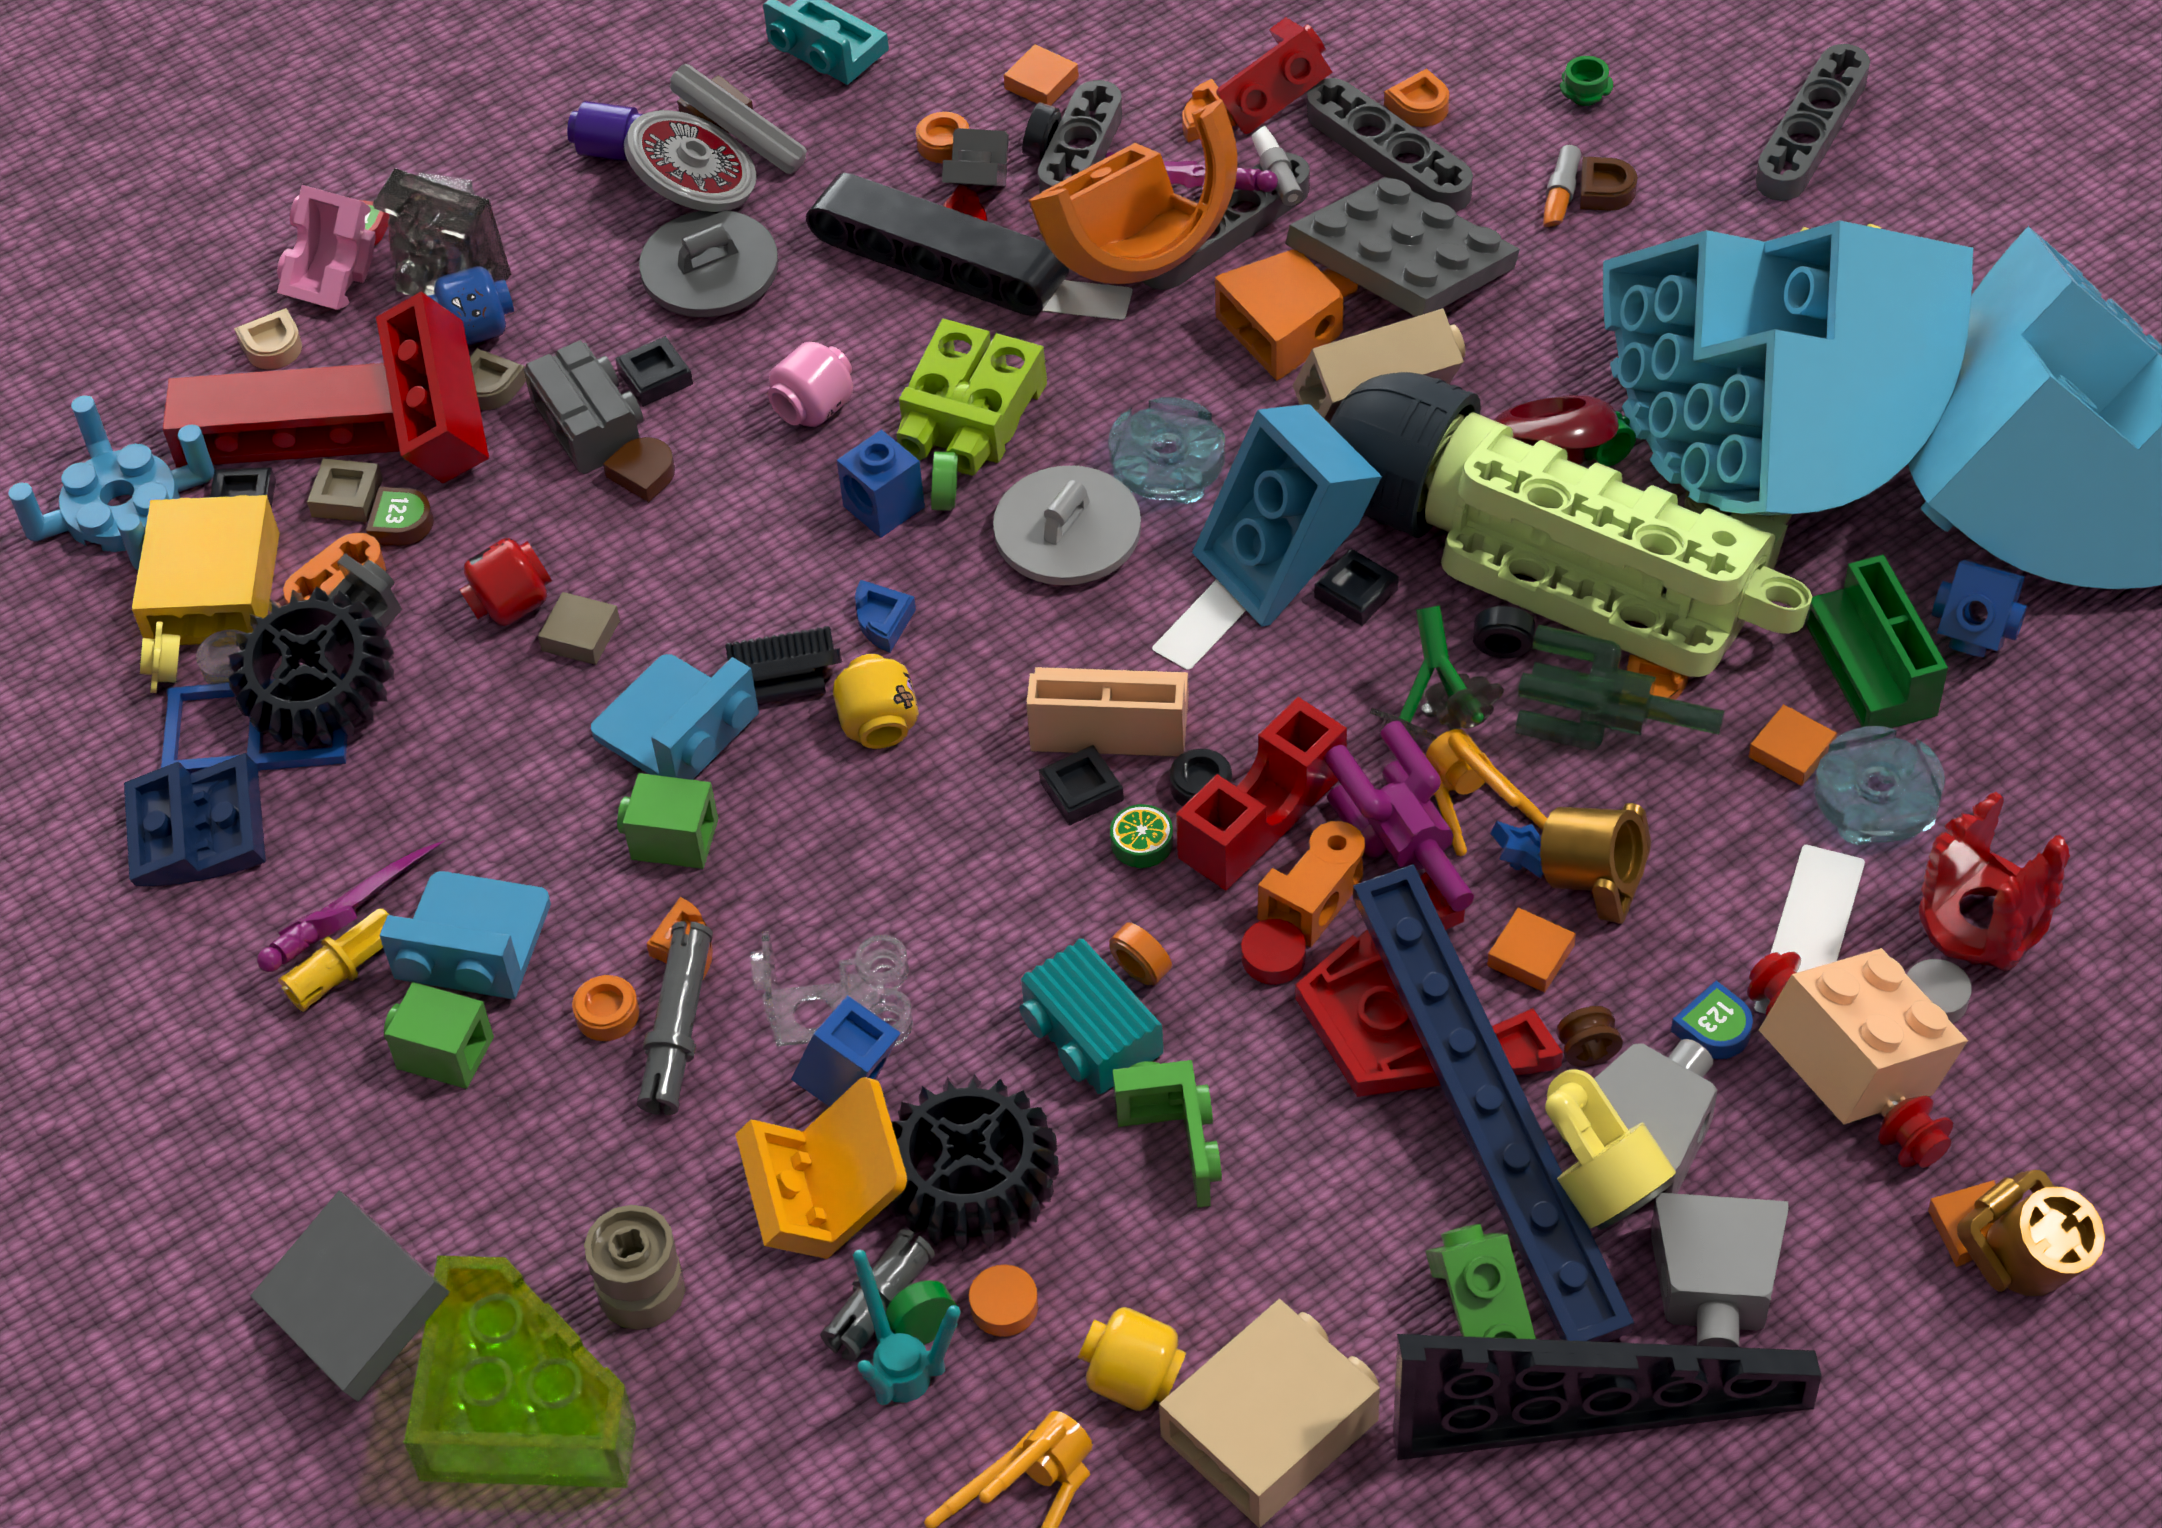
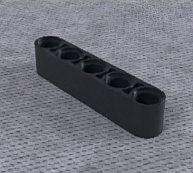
[806,173,1069,316]

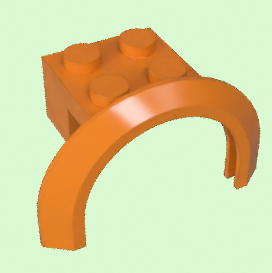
[1028,99,1237,284]

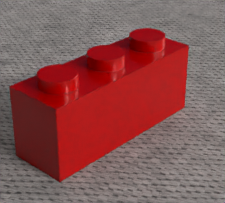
[376,291,490,484]

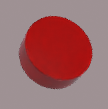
[1241,919,1306,985]

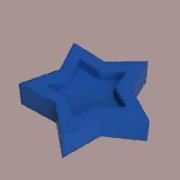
[1490,821,1543,879]

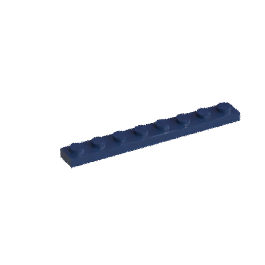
[1353,864,1634,1342]

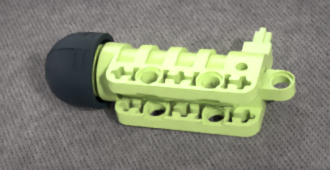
[1330,372,1812,677]

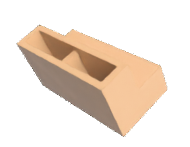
[1026,667,1189,757]

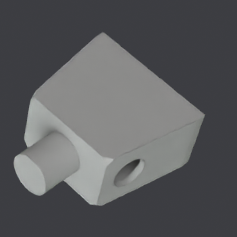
[1561,1039,1717,1194]
[1651,1193,1788,1347]

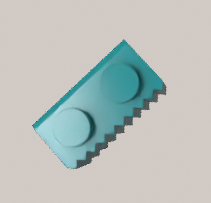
[1019,939,1164,1094]

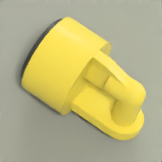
[1545,1069,1676,1230]

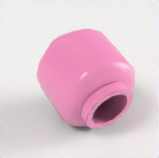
[768,342,853,427]

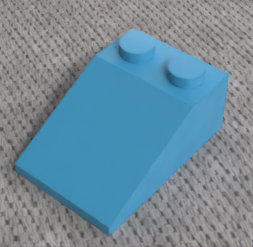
[1192,404,1382,626]

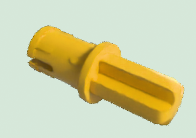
[278,908,389,1012]

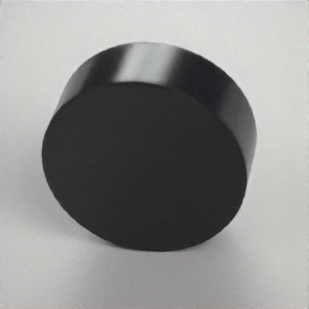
[1022,102,1061,160]
[1473,606,1535,659]
[1170,749,1232,806]

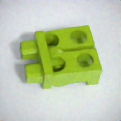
[896,318,1047,476]

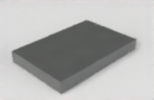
[250,1190,450,1402]

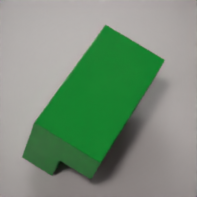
[1805,554,1948,736]

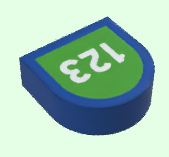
[1671,980,1753,1059]

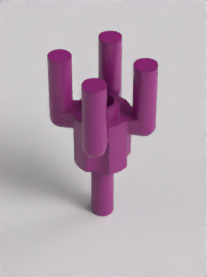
[1325,721,1474,911]

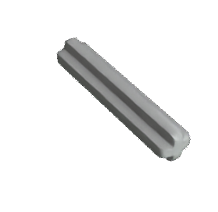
[670,64,807,174]

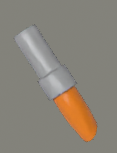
[1543,145,1582,227]

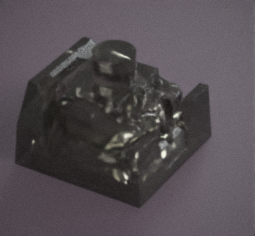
[373,168,512,296]

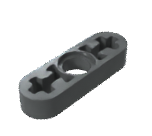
[1038,80,1122,193]

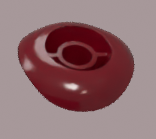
[1494,395,1619,465]

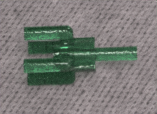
[1515,625,1725,750]

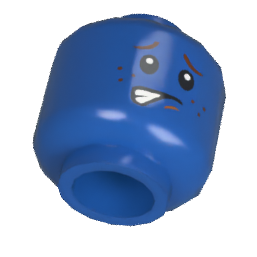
[428,266,514,346]

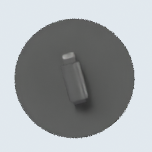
[639,210,779,317]

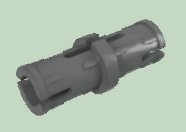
[820,1229,935,1361]

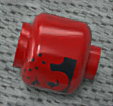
[459,538,552,626]

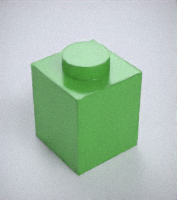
[617,773,718,869]
[384,982,494,1089]

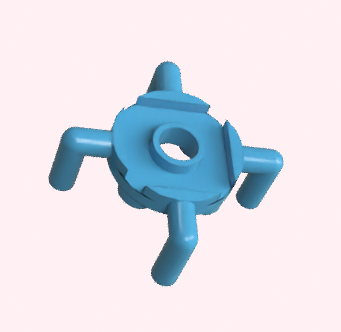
[8,395,214,570]

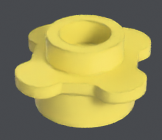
[140,621,180,693]

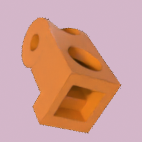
[1257,821,1365,948]

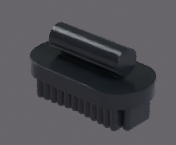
[725,626,842,705]

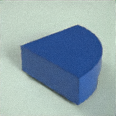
[855,580,916,653]

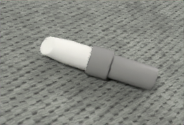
[1251,126,1303,206]

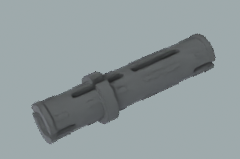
[637,921,713,1115]

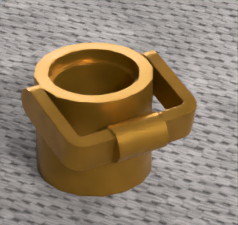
[1540,803,1651,924]
[1957,1170,2105,1296]

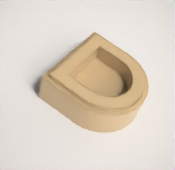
[234,308,302,370]

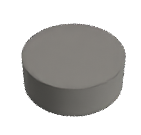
[1907,959,1972,1023]

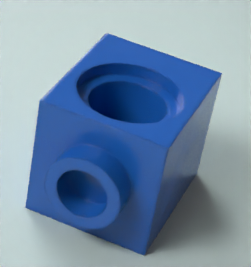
[837,429,925,538]
[791,995,901,1107]

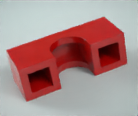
[1176,697,1347,891]

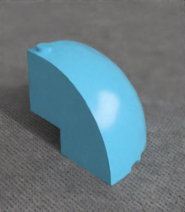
[1603,220,1973,516]
[1908,226,2162,589]

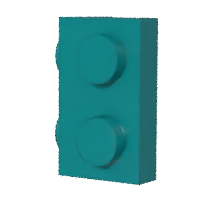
[763,0,889,85]

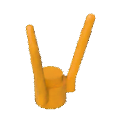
[1426,729,1547,857]
[924,1411,1093,1528]

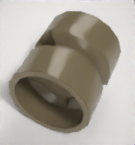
[584,1205,686,1330]

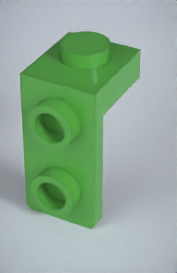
[1113,1060,1222,1208]
[1425,1224,1536,1339]

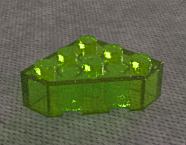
[404,1255,636,1488]

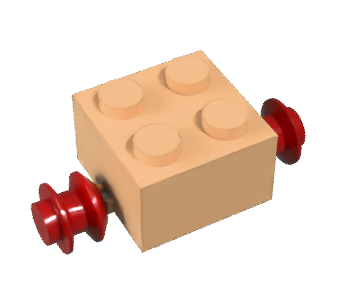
[1747,948,1968,1168]

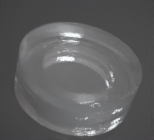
[196,630,245,684]

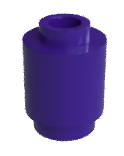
[567,101,643,161]

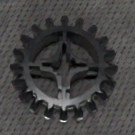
[228,586,395,749]
[889,1074,1059,1252]

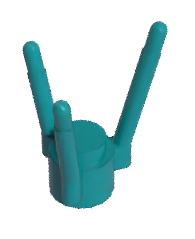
[853,1249,961,1405]

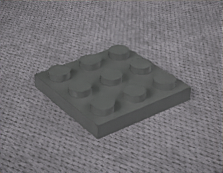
[1285,177,1520,317]

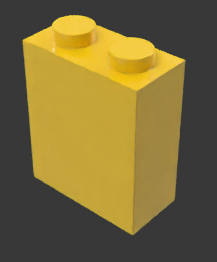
[132,495,280,645]

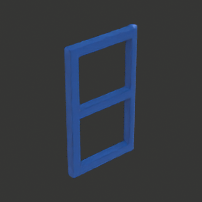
[161,673,348,774]

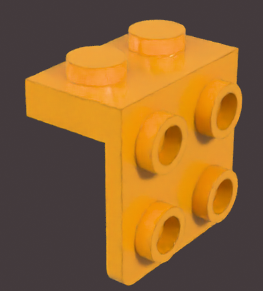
[735,1077,907,1259]

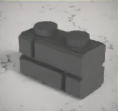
[523,340,644,474]

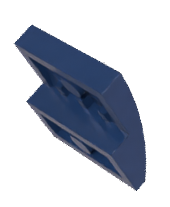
[124,753,266,886]

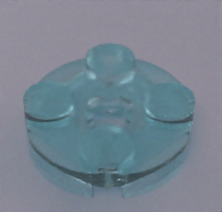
[1108,397,1225,504]
[1814,726,1945,845]

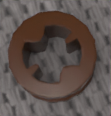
[1556,1006,1623,1067]

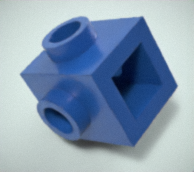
[1931,559,2027,657]

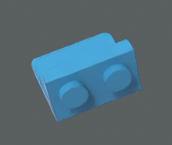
[591,654,759,780]
[379,871,551,999]

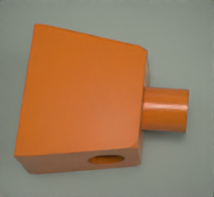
[1215,249,1358,381]

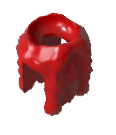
[1919,792,2070,972]

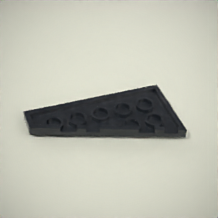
[1393,1334,1822,1460]

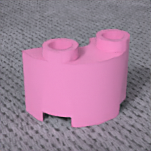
[277,185,375,310]

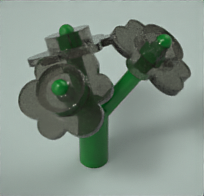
[1369,605,1504,742]

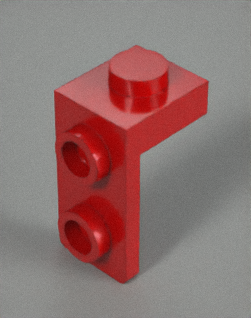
[1216,17,1333,134]

